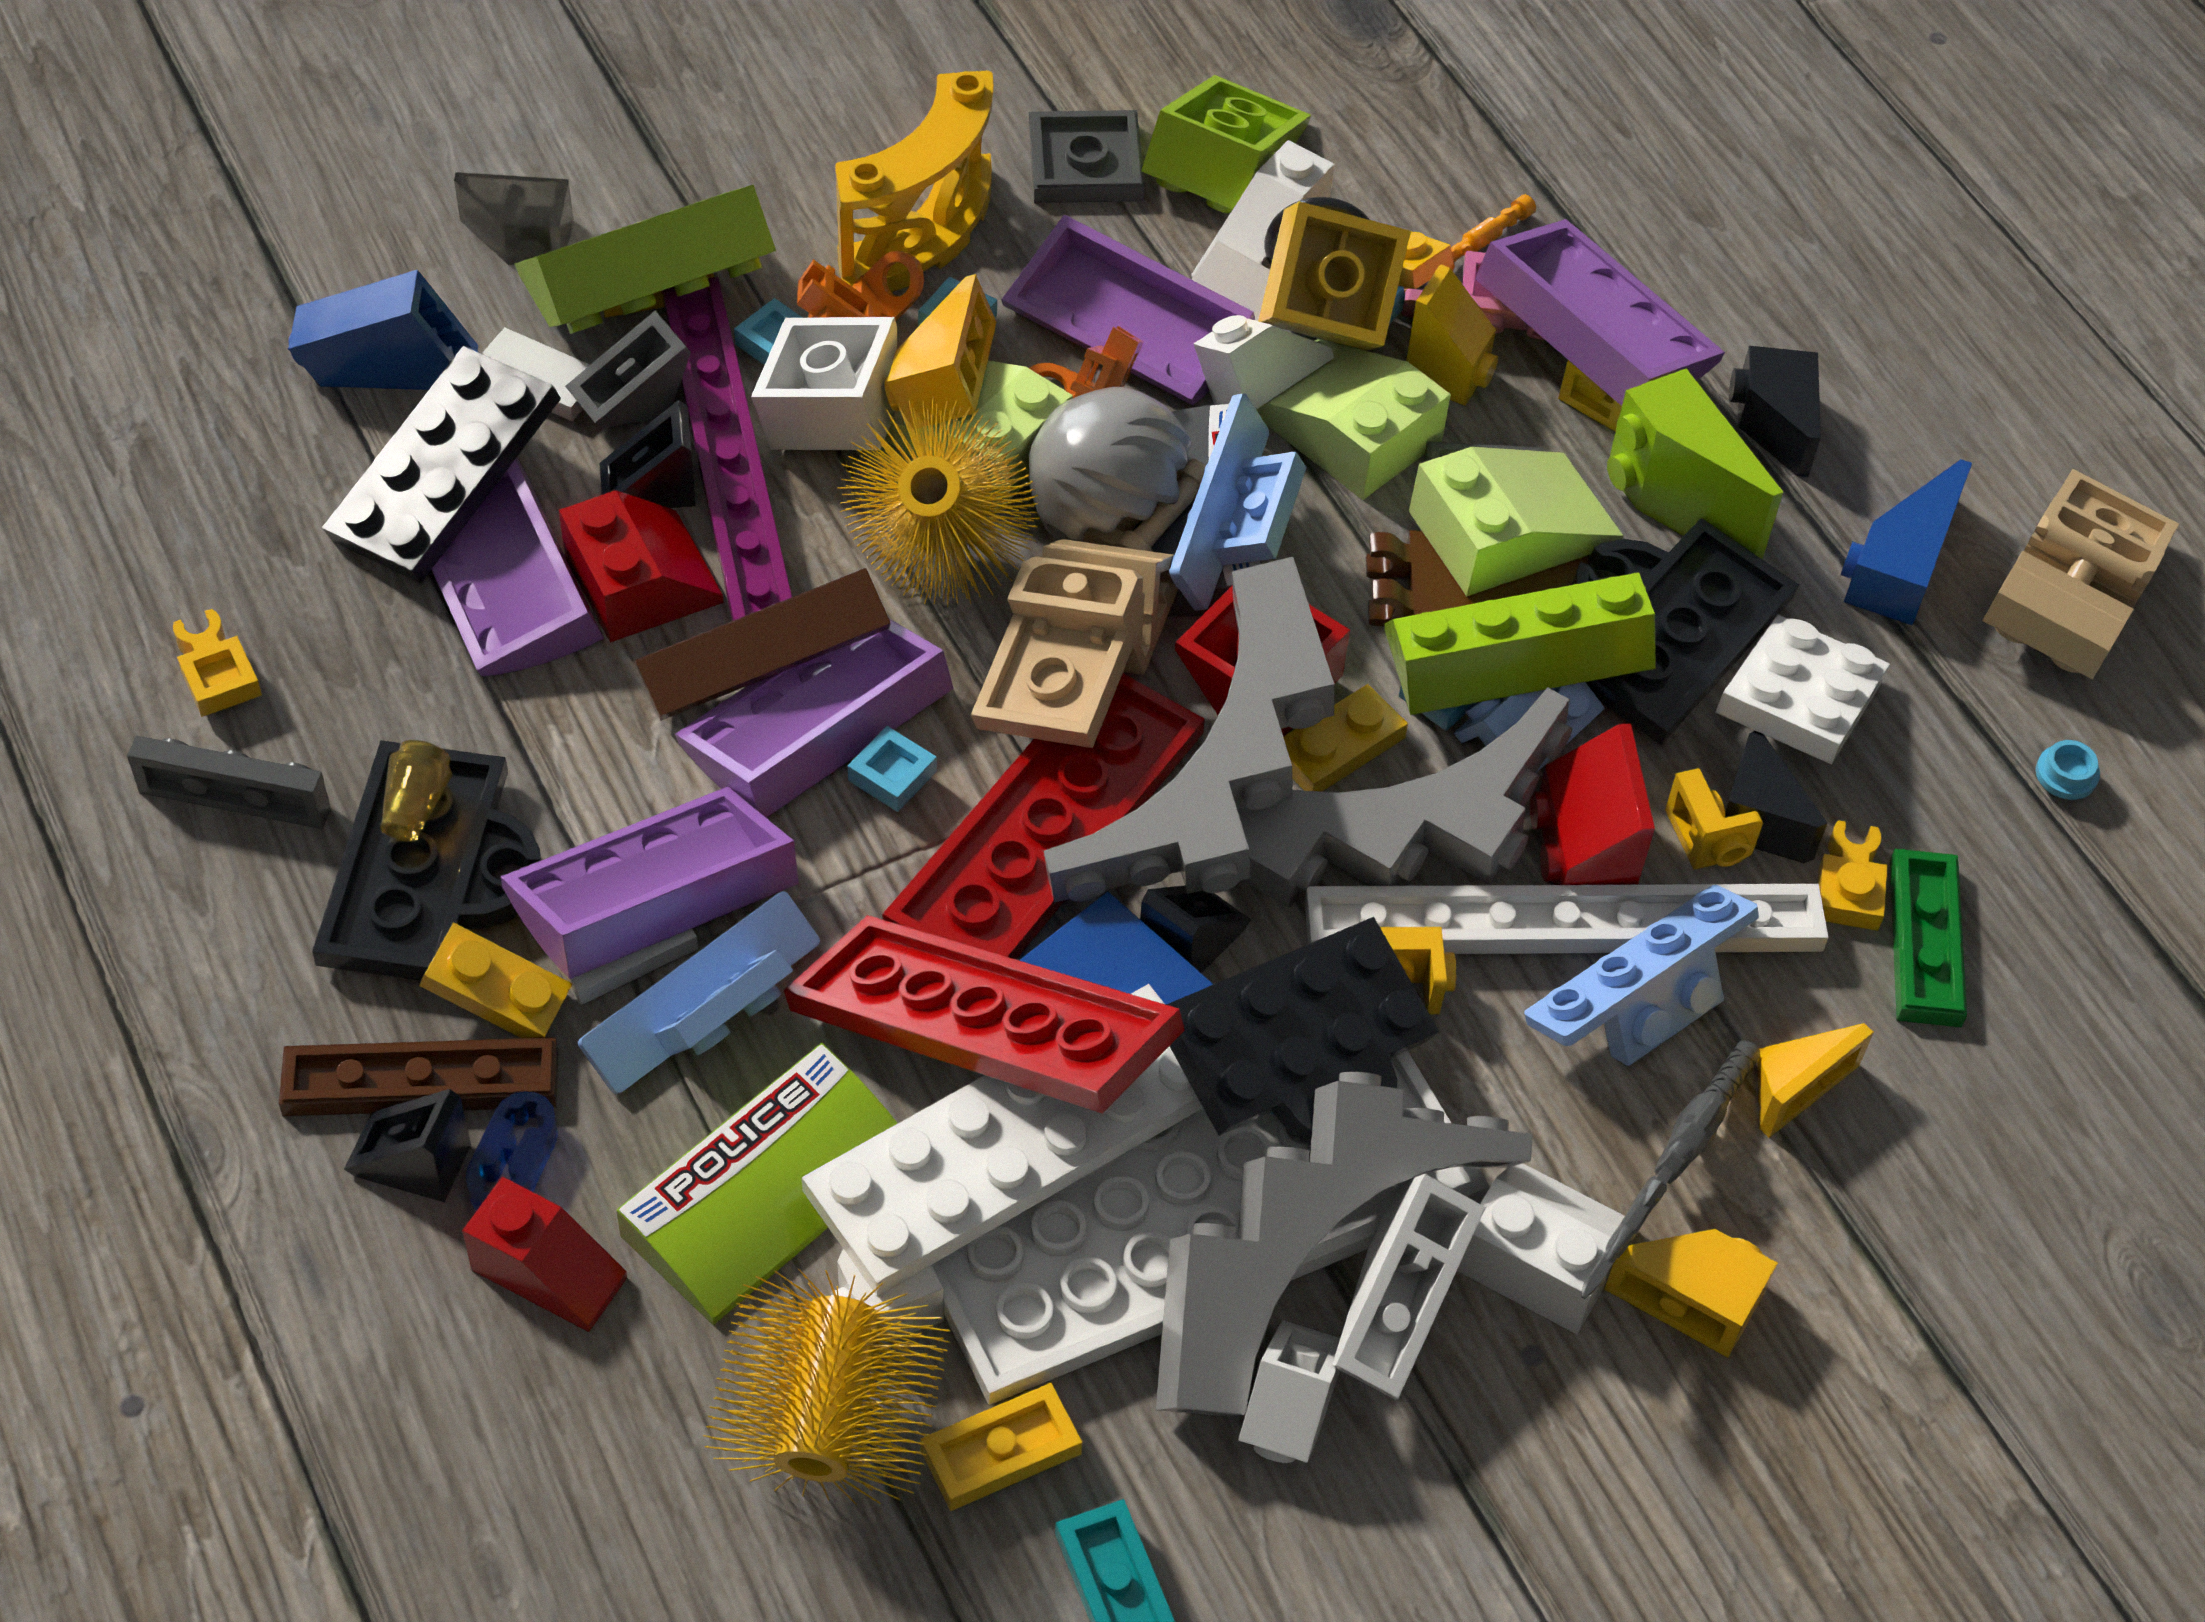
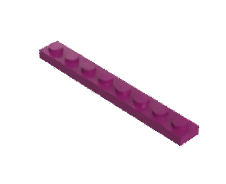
[662,277,792,621]

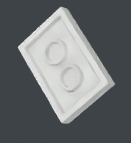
[1715,615,1890,764]

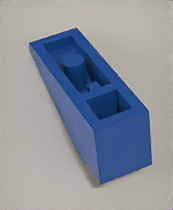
[1840,459,1972,626]

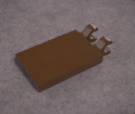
[1365,530,1590,626]

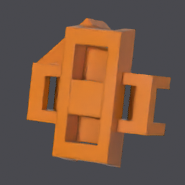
[797,251,924,321]
[1029,326,1144,398]

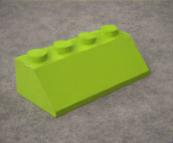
[515,184,776,334]
[1385,572,1656,715]

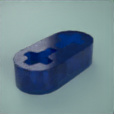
[465,1091,558,1210]

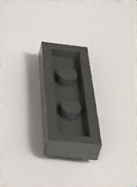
[127,735,331,829]

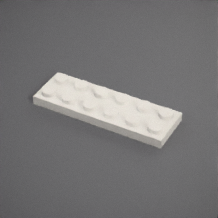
[802,984,1203,1296]

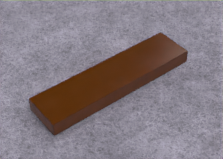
[635,568,891,721]
[279,1037,558,1116]

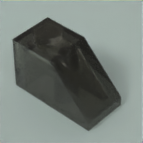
[454,172,573,265]

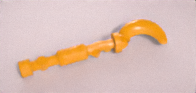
[1398,194,1536,295]

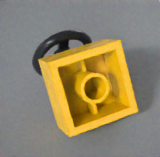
[1258,197,1411,351]

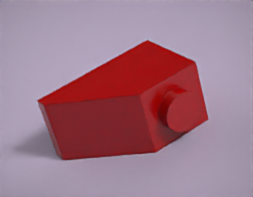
[462,1176,628,1332]

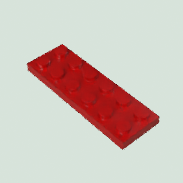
[882,673,1205,959]
[783,915,1185,1114]

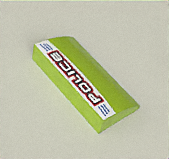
[616,1042,898,1325]

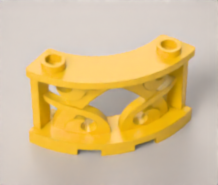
[835,70,994,292]

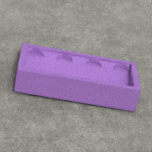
[1001,214,1255,405]
[1475,219,1725,406]
[432,458,604,677]
[675,619,954,818]
[501,787,799,979]

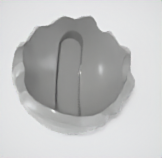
[1029,387,1192,542]

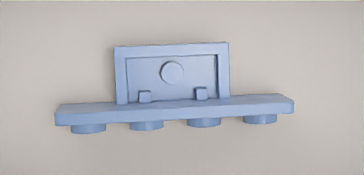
[1169,393,1307,611]
[1524,885,1759,1066]
[578,891,820,1094]

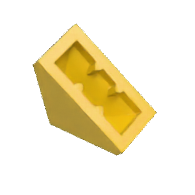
[1757,1023,1874,1138]

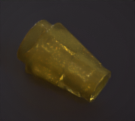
[380,740,452,842]

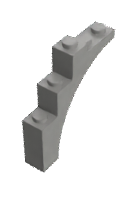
[1044,557,1334,903]
[1237,687,1572,908]
[1156,1072,1533,1417]

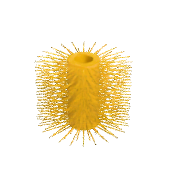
[838,396,1040,607]
[703,1269,950,1505]

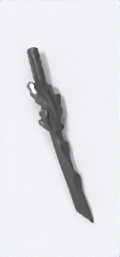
[1581,1040,1760,1299]

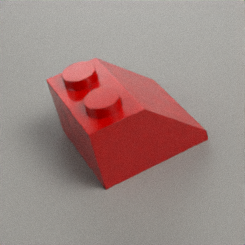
[559,490,724,643]
[1175,585,1350,737]
[1530,724,1655,885]

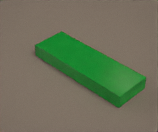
[1890,848,1967,1028]

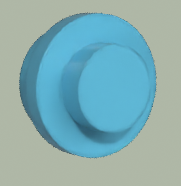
[2035,740,2100,800]

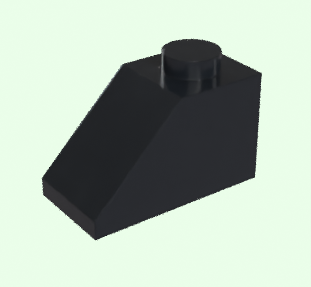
[1729,345,1821,477]

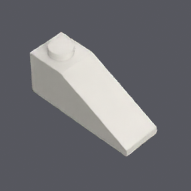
[1191,140,1335,280]
[1332,1174,1486,1399]

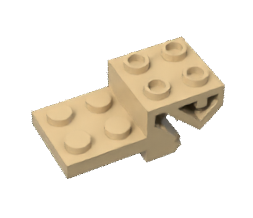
[1982,469,2179,680]
[971,539,1178,748]

